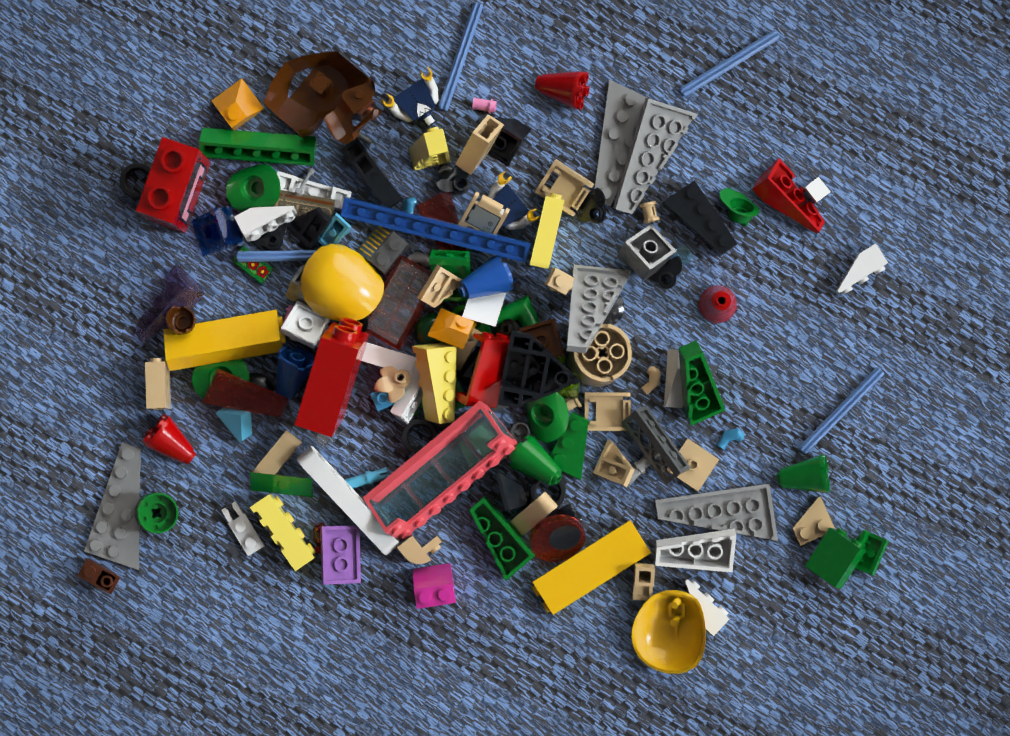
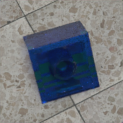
[192,206,243,257]

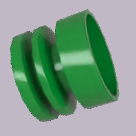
[135,493,178,533]

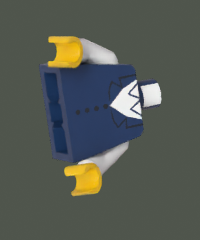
[380,67,438,127]
[488,171,541,230]

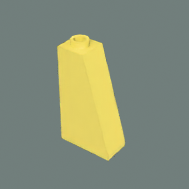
[530,193,565,269]

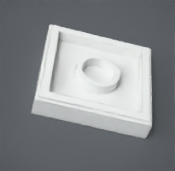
[280,300,331,349]

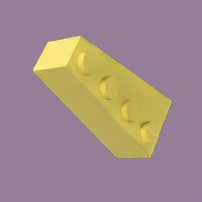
[409,127,451,171]
[412,343,457,424]
[250,494,316,571]

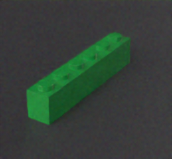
[199,128,317,166]

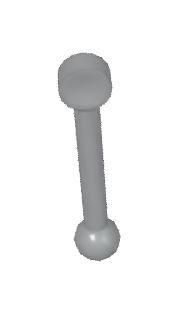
[295,168,314,196]

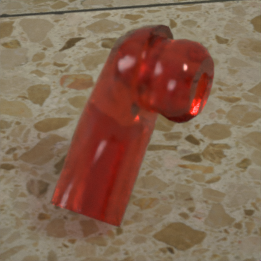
[313,522,326,547]

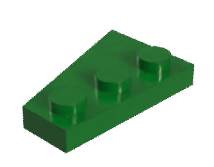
[550,411,589,480]

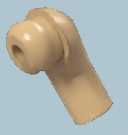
[641,366,661,395]

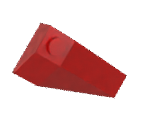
[752,158,825,234]

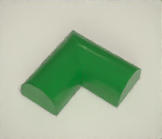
[497,295,540,328]

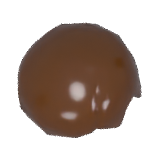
[165,306,196,335]

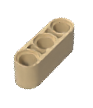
[253,430,302,475]
[509,491,558,537]

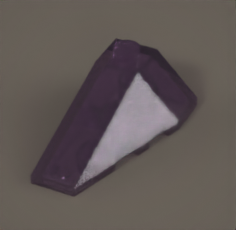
[134,264,205,342]

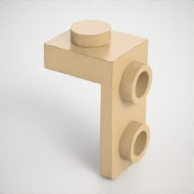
[545,267,575,295]

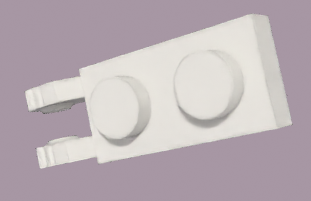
[222,501,265,556]

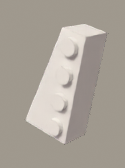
[654,529,736,572]

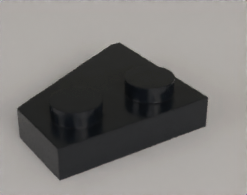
[285,207,332,249]

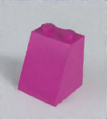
[413,563,456,609]

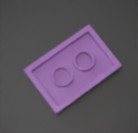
[320,525,361,585]

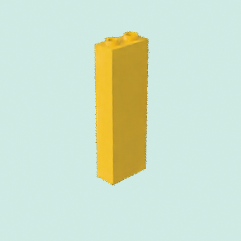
[163,310,286,371]
[531,520,651,615]

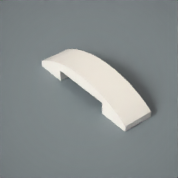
[277,171,352,210]

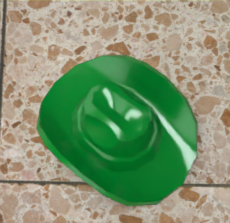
[226,164,281,212]
[192,359,250,402]
[525,392,569,443]

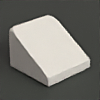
[804,177,830,204]

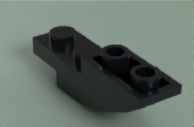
[342,137,403,208]

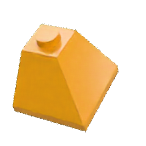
[212,78,264,130]
[428,308,477,350]

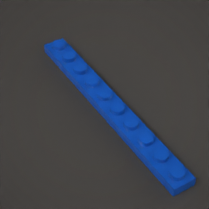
[341,197,531,263]

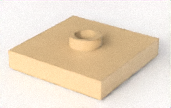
[666,438,719,491]

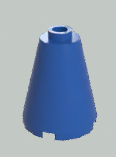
[458,255,513,299]
[276,346,314,401]

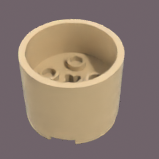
[568,324,632,387]

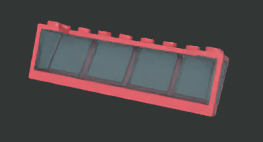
[363,401,518,541]

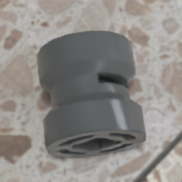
[510,422,530,442]

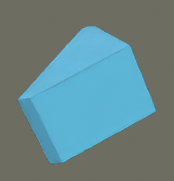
[216,405,252,442]

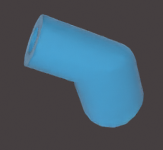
[403,197,417,214]
[716,428,744,450]

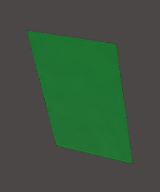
[250,472,313,497]

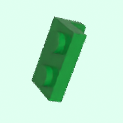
[855,529,889,576]

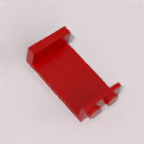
[455,332,509,408]

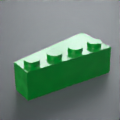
[678,340,726,426]
[469,496,537,581]

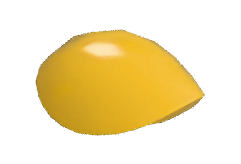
[301,244,384,321]
[631,590,706,674]

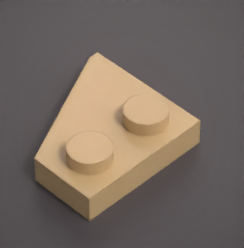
[417,265,462,308]
[593,440,635,487]
[792,496,835,546]

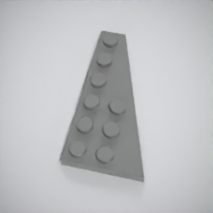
[594,79,647,207]
[613,98,698,214]
[566,265,631,353]
[84,442,141,570]
[655,484,778,541]

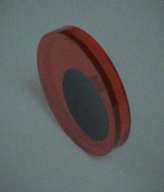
[529,515,586,562]

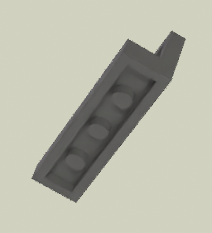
[622,405,691,485]

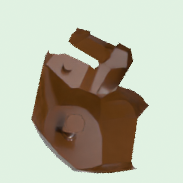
[263,51,382,144]

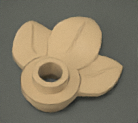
[374,366,411,403]

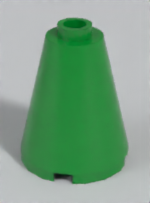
[508,435,562,485]
[776,455,830,493]

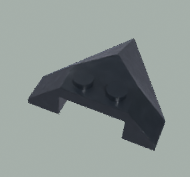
[498,331,581,408]

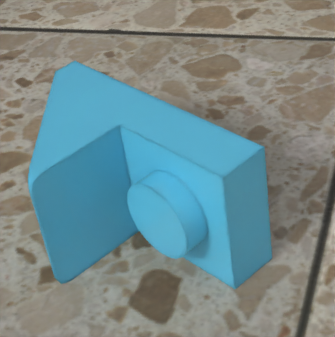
[318,213,351,246]

